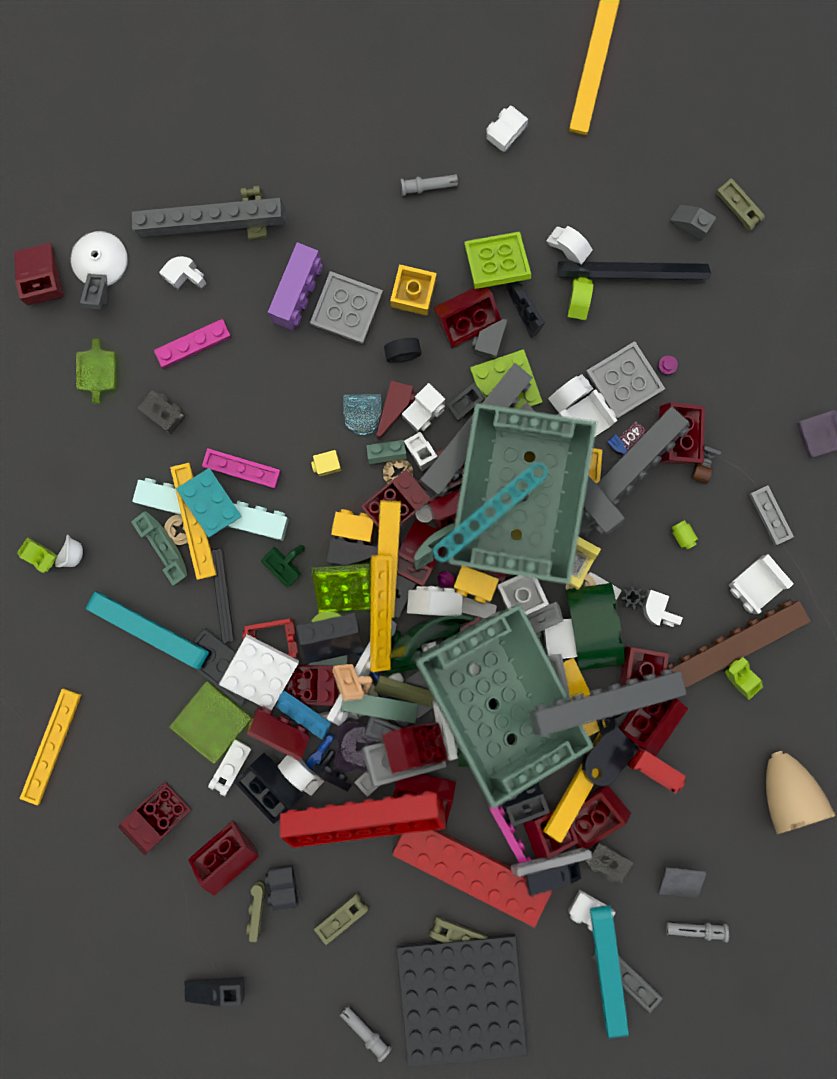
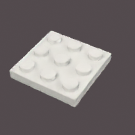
[219,634,299,710]

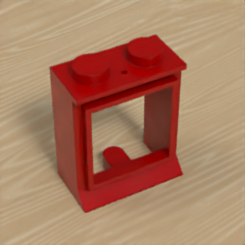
[242,619,300,658]
[627,747,686,793]

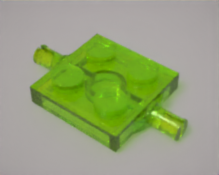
[76,338,116,403]

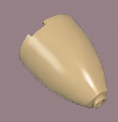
[766,751,835,834]

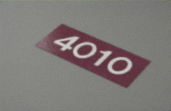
[619,421,647,456]

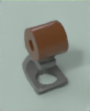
[691,445,721,484]

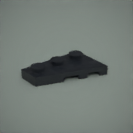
[506,281,545,337]

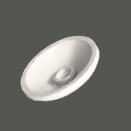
[71,231,128,286]

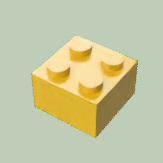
[390,264,437,316]
[331,509,375,545]
[453,566,499,604]

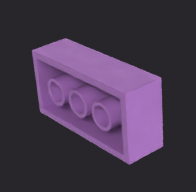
[268,242,323,331]

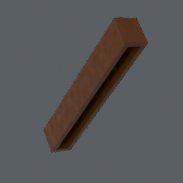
[667,600,811,688]

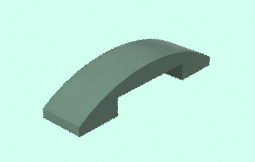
[131,511,187,586]
[414,523,455,570]
[340,694,419,723]

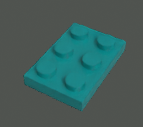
[176,468,242,538]

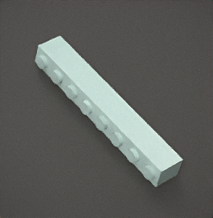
[132,478,289,541]

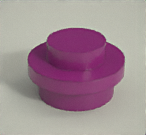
[658,355,678,375]
[437,571,456,588]

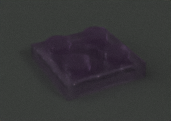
[797,410,837,458]

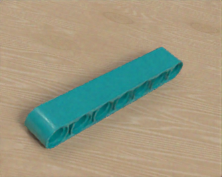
[433,463,548,561]
[85,591,209,670]
[590,905,629,1039]

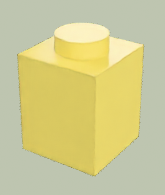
[311,450,341,477]

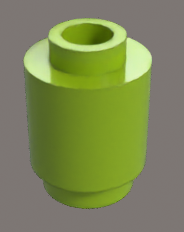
[671,520,698,550]

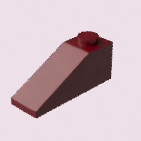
[376,381,416,440]

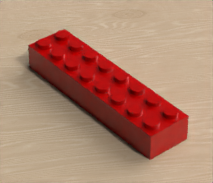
[280,792,446,848]
[392,830,552,928]

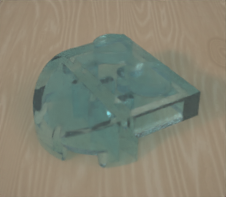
[343,394,382,435]

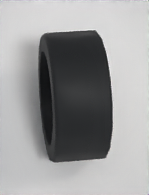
[384,337,421,363]

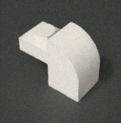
[546,226,593,264]
[159,257,206,289]
[548,374,593,413]
[404,432,438,471]
[642,590,682,627]
[277,755,324,796]

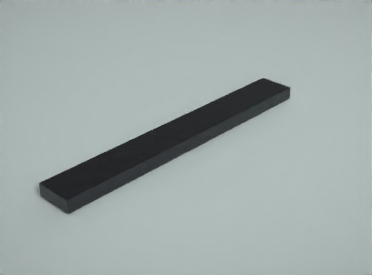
[557,261,711,279]

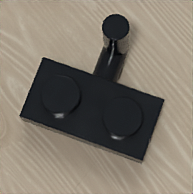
[312,749,352,792]

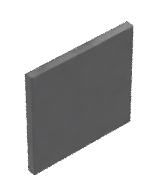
[658,868,706,899]

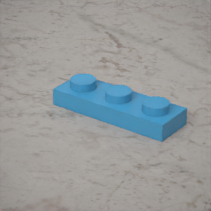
[276,690,331,739]

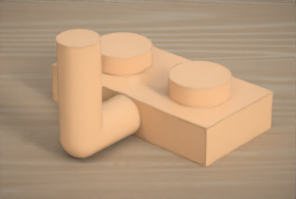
[333,664,372,701]

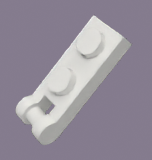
[208,739,252,797]

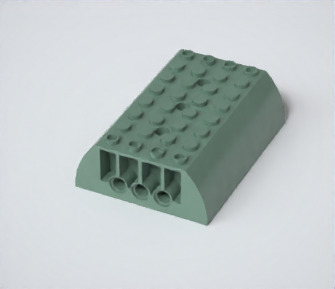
[449,403,597,584]
[415,604,593,808]

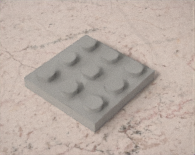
[310,271,383,344]
[586,341,665,419]

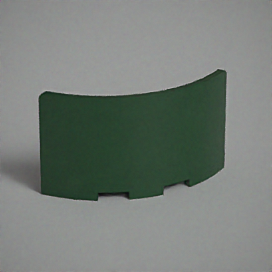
[566,583,625,670]
[389,615,474,664]

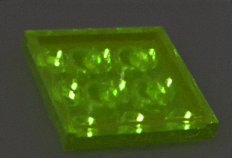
[312,564,371,613]
[169,681,251,764]

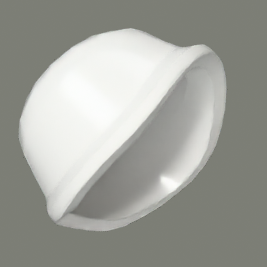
[55,535,83,567]

